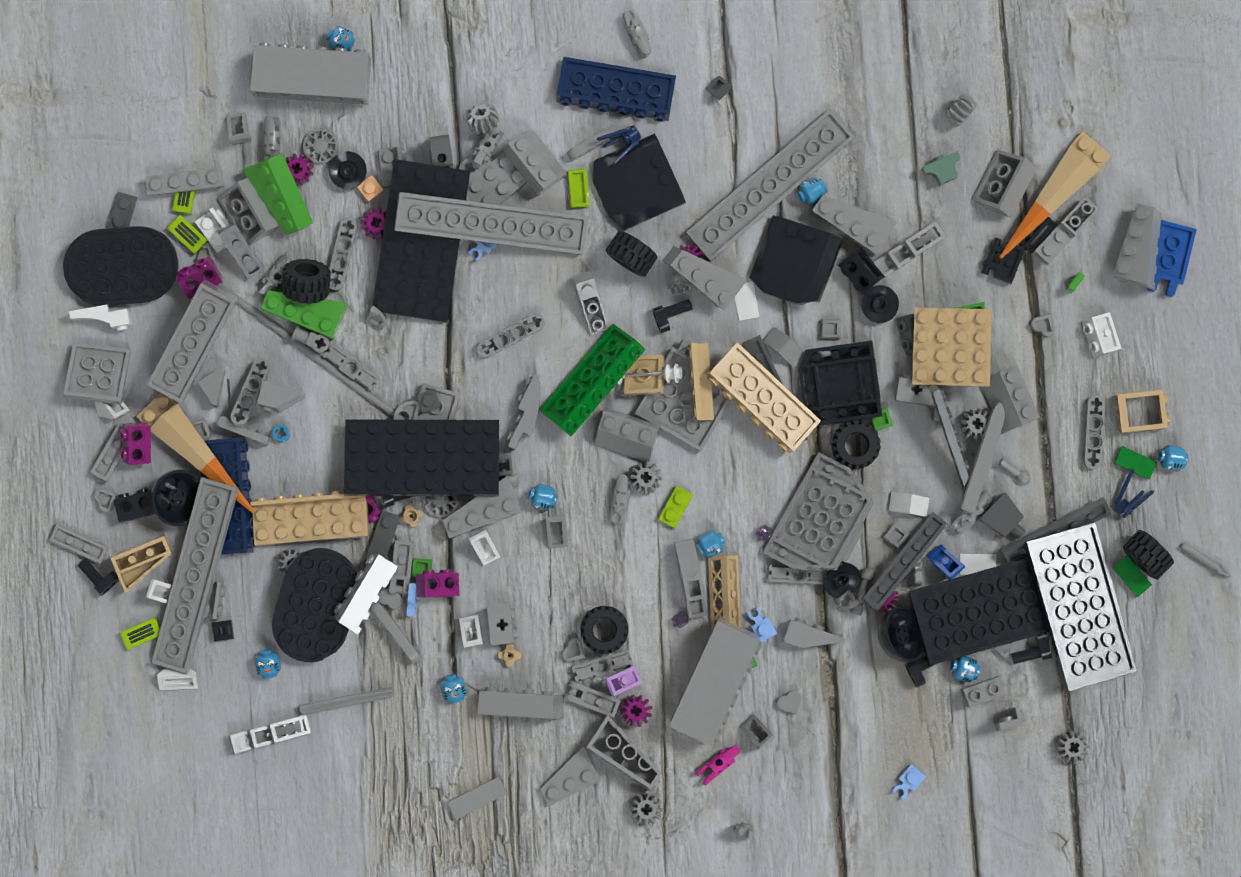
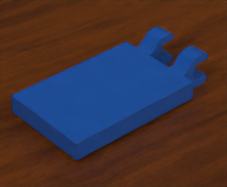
[1147,220,1197,297]

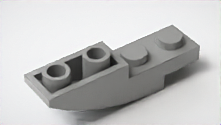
[1033,197,1099,265]
[506,374,540,450]
[674,538,708,619]

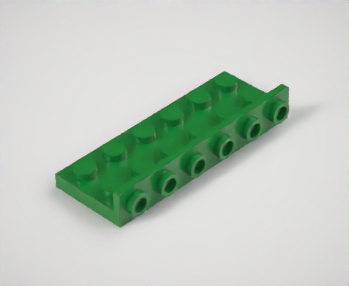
[539,324,645,436]

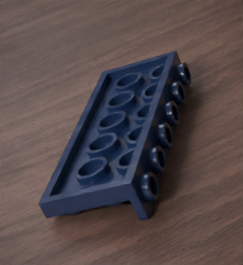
[556,57,676,122]
[201,437,255,555]

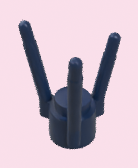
[597,126,641,165]
[1113,468,1154,518]

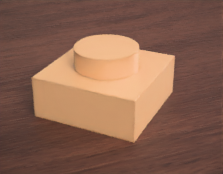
[357,175,384,202]

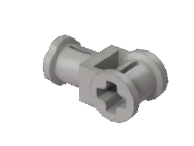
[291,325,330,353]

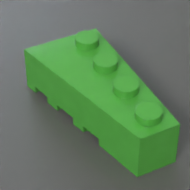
[242,153,313,235]
[261,291,348,340]

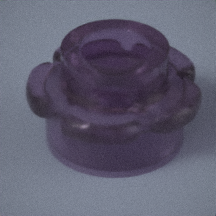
[754,524,772,541]
[671,611,689,628]

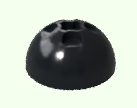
[150,470,201,526]
[878,605,925,662]

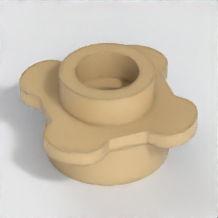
[400,505,423,527]
[498,644,521,667]

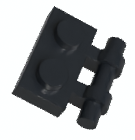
[981,237,1025,285]

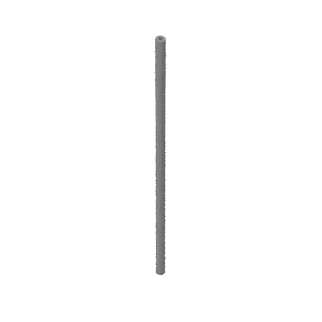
[217,283,408,420]

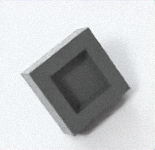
[706,76,733,100]
[417,389,441,413]

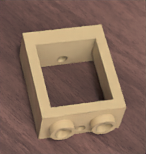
[1115,390,1170,434]

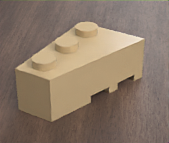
[110,533,173,593]

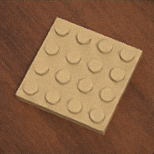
[912,308,992,387]

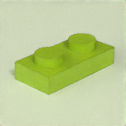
[658,486,693,529]

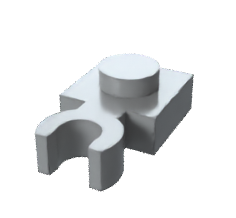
[734,822,755,839]

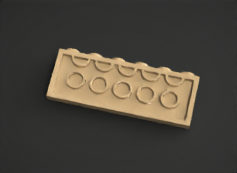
[706,342,821,453]
[250,491,369,546]

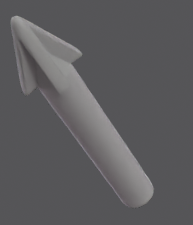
[1180,543,1231,577]

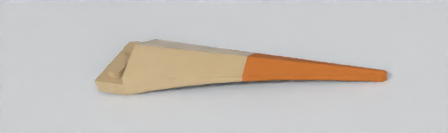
[1000,131,1112,259]
[137,393,254,513]

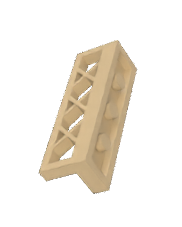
[688,343,714,421]
[708,555,741,632]

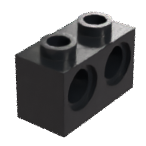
[838,247,885,295]
[114,488,155,523]

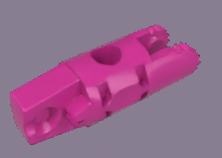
[695,745,741,786]

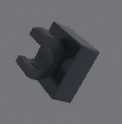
[212,620,234,641]

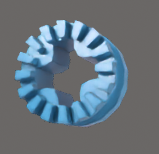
[272,425,290,443]

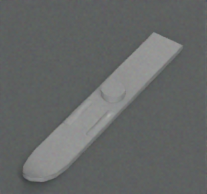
[960,402,1005,514]

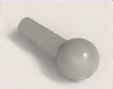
[998,458,1031,485]

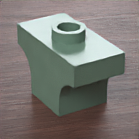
[921,151,961,186]

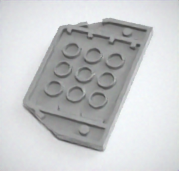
[763,452,874,571]

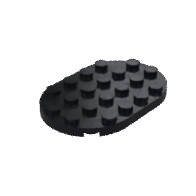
[63,226,179,306]
[271,548,357,662]

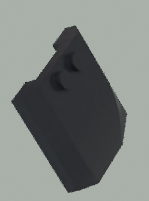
[593,133,686,230]
[749,216,844,305]
[799,340,883,426]

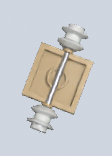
[618,355,682,395]

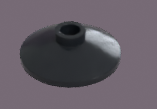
[329,151,367,189]
[861,285,899,323]
[824,562,860,598]

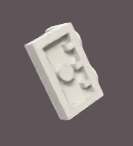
[195,207,230,253]
[1082,312,1122,357]

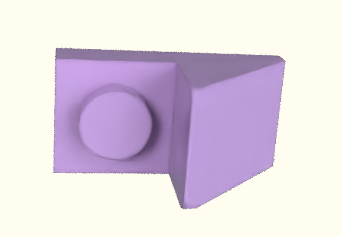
[605,666,642,697]

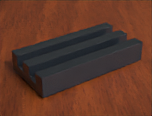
[1020,217,1058,253]

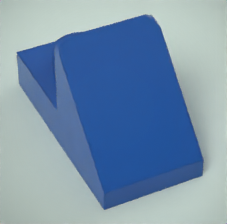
[927,544,965,580]

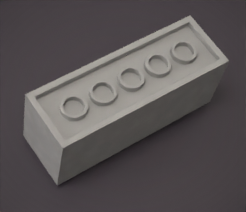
[250,43,372,105]
[147,280,239,403]
[669,617,762,746]

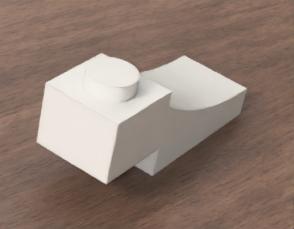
[69,305,132,331]

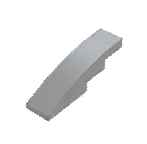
[874,221,946,279]
[229,715,311,754]

